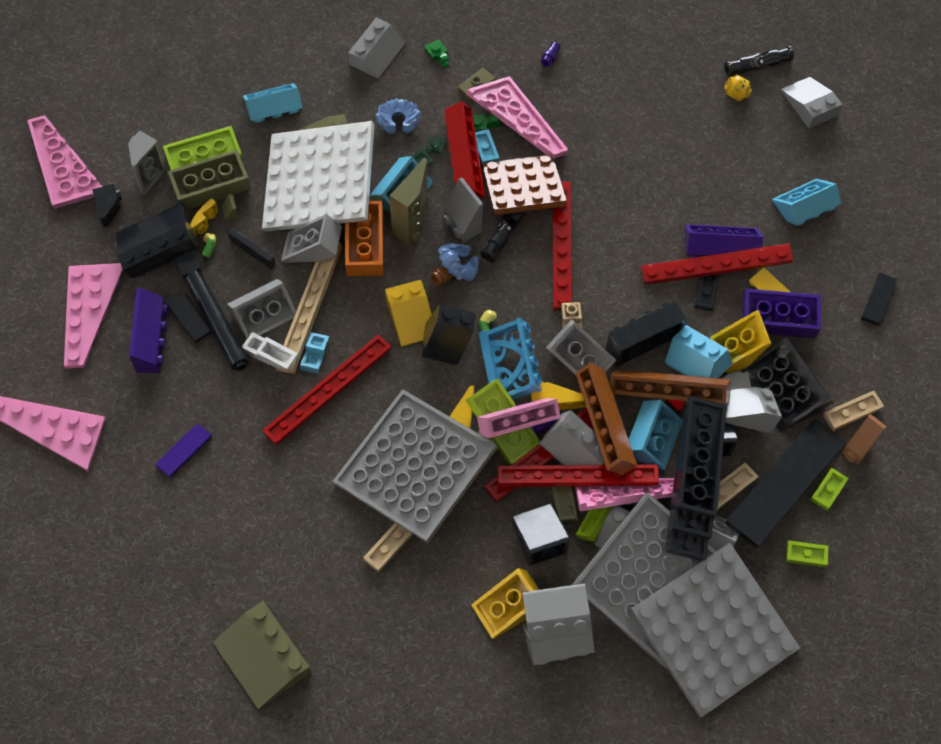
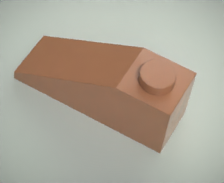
[842,414,887,465]

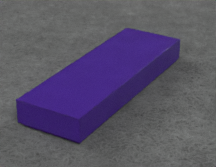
[155,423,212,478]

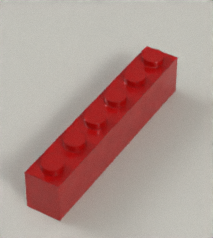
[444,101,485,199]

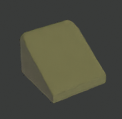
[221,194,238,220]

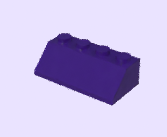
[685,224,763,257]
[129,288,169,373]
[741,289,821,338]

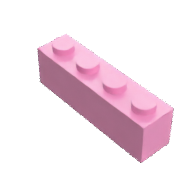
[477,398,561,438]

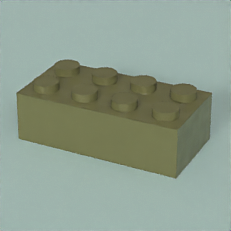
[168,149,251,210]

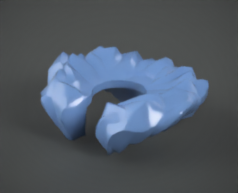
[375,98,421,135]
[438,243,479,282]

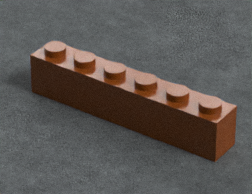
[576,363,637,476]
[610,370,731,404]

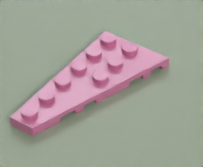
[466,76,568,159]
[27,115,102,209]
[64,263,123,369]
[0,396,106,472]
[574,478,674,511]

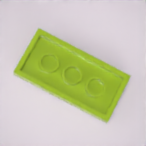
[163,126,243,170]
[465,378,540,465]

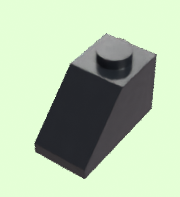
[92,183,123,228]

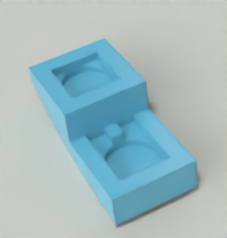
[300,332,329,374]

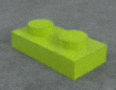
[811,468,849,511]
[576,507,612,541]
[786,540,829,568]

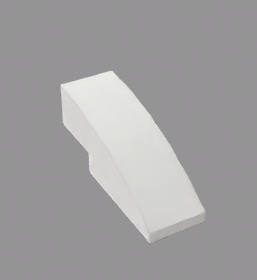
[242,332,298,370]

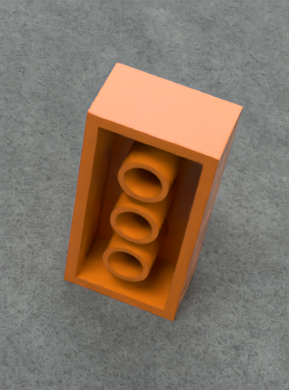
[345,201,384,276]

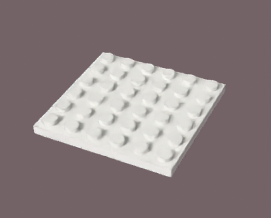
[262,121,374,231]

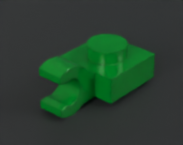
[424,39,449,68]
[473,114,499,132]

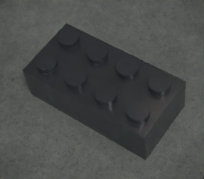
[606,301,687,367]

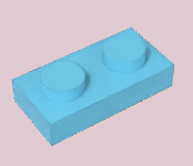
[475,129,499,164]

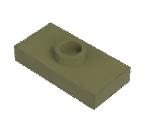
[458,67,495,100]
[551,487,578,523]

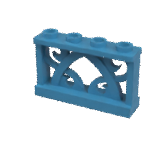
[479,317,542,400]

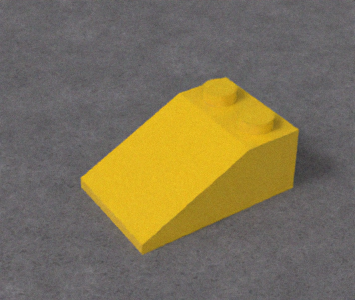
[385,280,432,347]
[710,310,771,373]
[471,568,540,639]

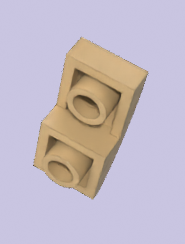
[561,302,582,328]

